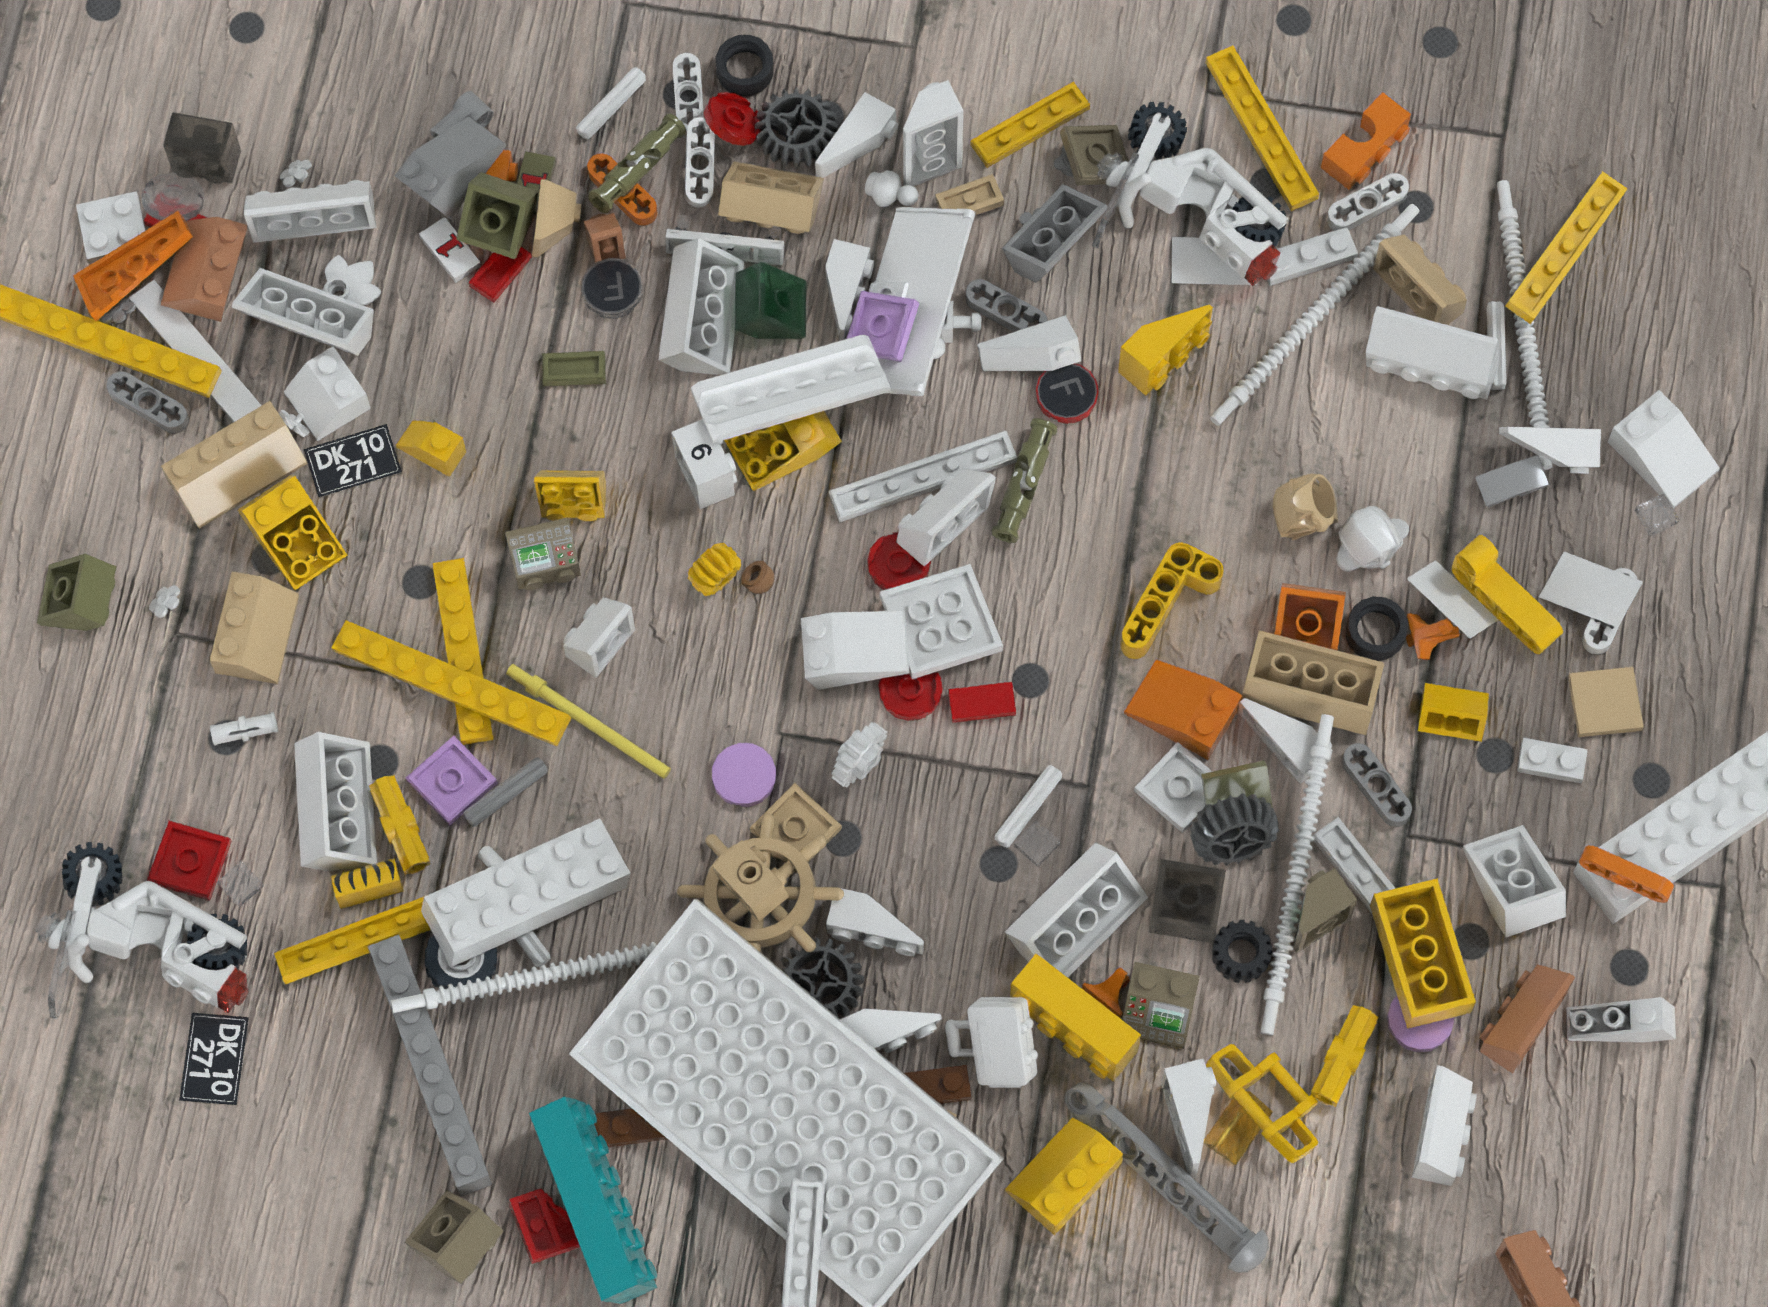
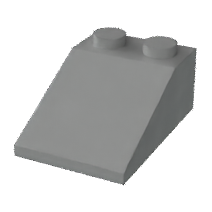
[395,116,507,219]

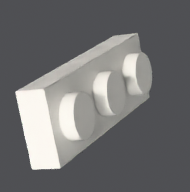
[1263,227,1358,286]

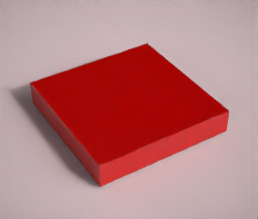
[147,820,232,901]

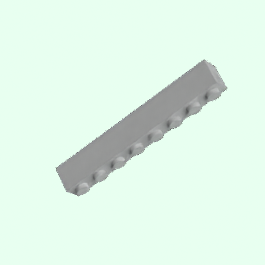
[368,935,492,1197]

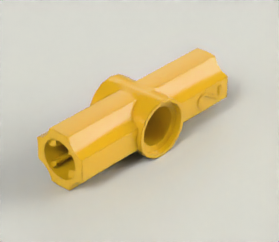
[369,775,431,875]
[1310,1005,1378,1107]

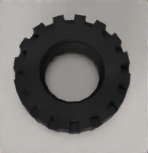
[1212,920,1272,983]

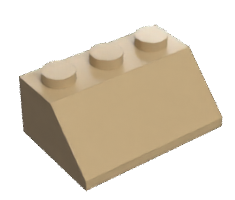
[718,161,824,234]
[1373,234,1467,325]
[210,572,299,684]

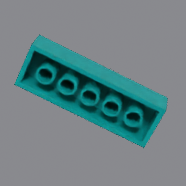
[529,1096,658,1304]

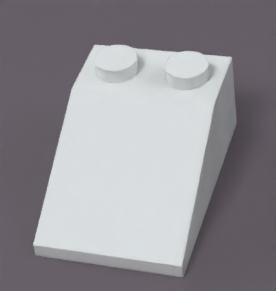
[1608,390,1720,509]
[801,611,909,690]
[1463,825,1566,937]
[1161,1058,1216,1179]

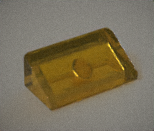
[1203,1091,1273,1165]

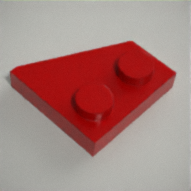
[508,1188,580,1264]

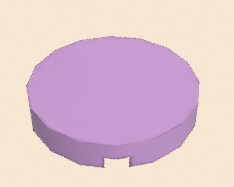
[712,743,776,807]
[1387,996,1454,1052]

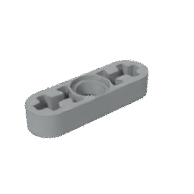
[966,279,1048,332]
[107,371,189,433]
[1342,743,1412,827]

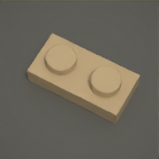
[935,174,1004,216]

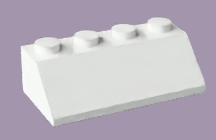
[903,80,964,187]
[244,180,376,243]
[658,238,744,375]
[232,268,374,356]
[1366,306,1498,400]
[294,732,377,871]
[1005,842,1148,977]

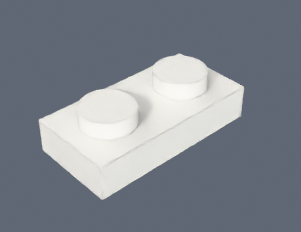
[1517,738,1588,784]

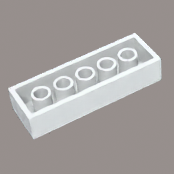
[421,819,630,967]

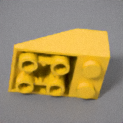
[1118,304,1213,396]
[724,411,842,491]
[534,470,606,521]
[237,475,348,590]

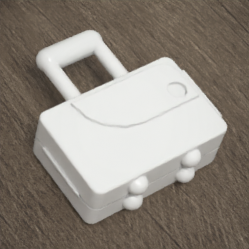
[945,997,1038,1088]

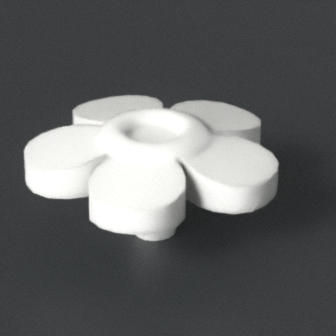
[280,160,312,188]
[279,410,310,437]
[149,585,180,618]

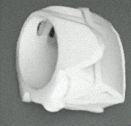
[1336,506,1409,572]

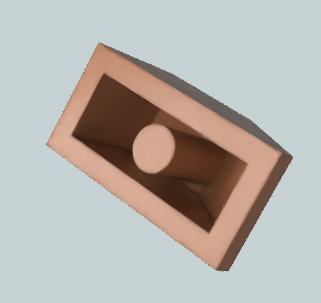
[584,213,626,265]

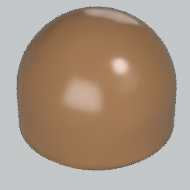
[741,560,775,594]

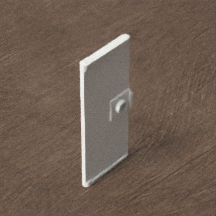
[869,207,976,396]

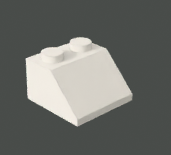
[284,346,371,441]
[563,597,635,678]

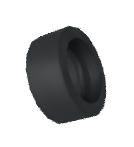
[716,35,774,96]
[1345,596,1408,661]

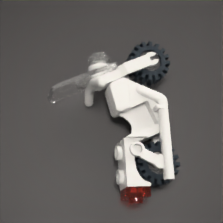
[1092,102,1288,286]
[35,842,249,1019]

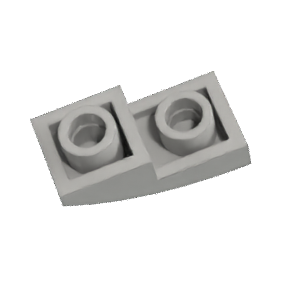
[1475,455,1550,508]

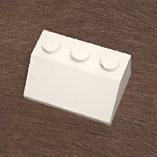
[896,469,996,566]
[1412,1065,1477,1186]

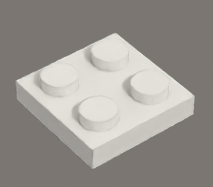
[76,191,146,264]
[1134,742,1212,833]

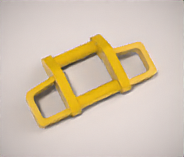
[1206,1044,1319,1163]

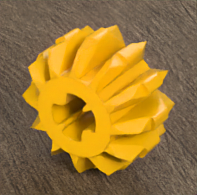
[688,543,741,596]

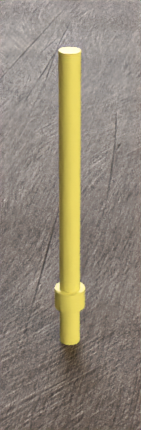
[506,664,671,779]

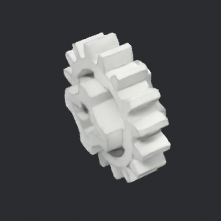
[831,722,887,787]

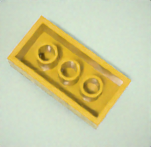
[1370,878,1476,1029]
[1010,953,1141,1082]

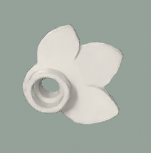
[322,255,381,306]

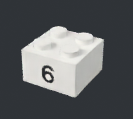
[672,419,737,509]

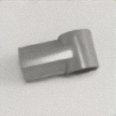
[430,91,494,138]

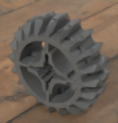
[755,87,838,169]
[1190,793,1279,866]
[779,937,864,1018]

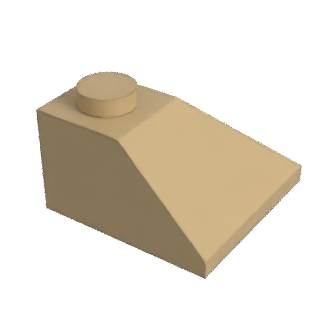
[532,179,581,257]

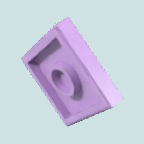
[846,291,919,362]
[406,736,498,826]

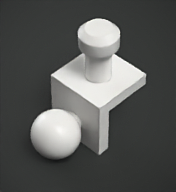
[934,301,981,359]

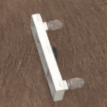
[666,215,784,265]

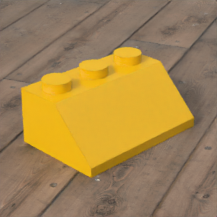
[1005,1117,1123,1235]

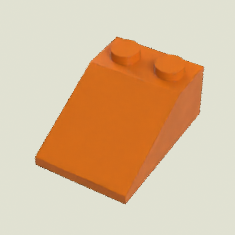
[1274,583,1346,650]
[1124,660,1242,760]

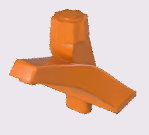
[1406,613,1460,660]
[1082,967,1130,1019]

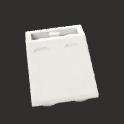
[840,1009,942,1053]

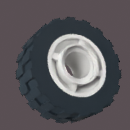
[425,935,498,989]

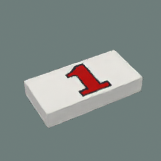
[419,217,481,283]

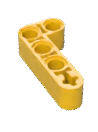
[1451,535,1563,654]
[1120,542,1224,659]

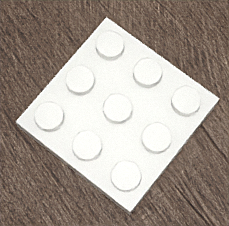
[880,564,1003,679]

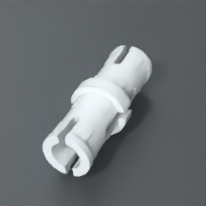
[210,712,278,746]

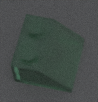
[735,262,806,339]

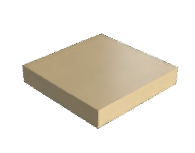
[1568,667,1644,737]
[750,783,842,874]

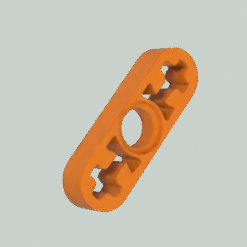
[587,153,657,226]
[1579,845,1674,903]

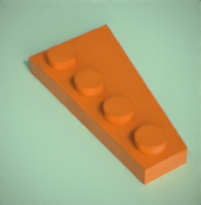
[73,211,193,321]

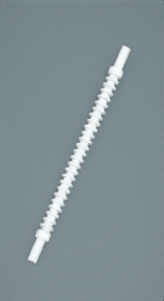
[1497,180,1552,470]
[1210,204,1419,426]
[1260,714,1334,1036]
[390,942,657,1013]

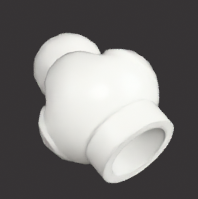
[865,170,918,207]

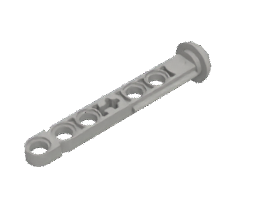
[1065,1082,1269,1273]

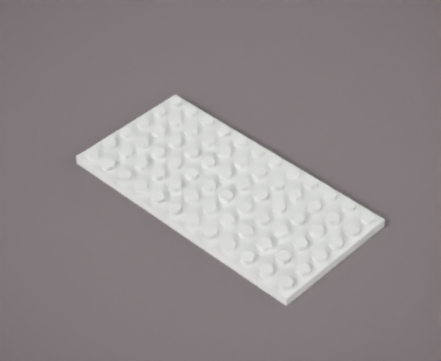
[569,899,1004,1307]

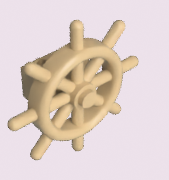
[677,814,844,952]

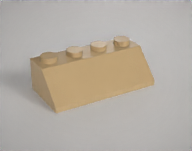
[161,401,307,529]
[1242,630,1384,735]

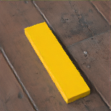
[970,81,1090,168]

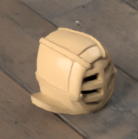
[1272,474,1338,541]

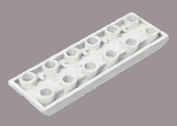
[691,335,891,443]

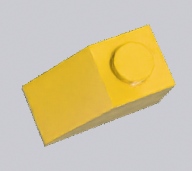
[396,420,466,477]

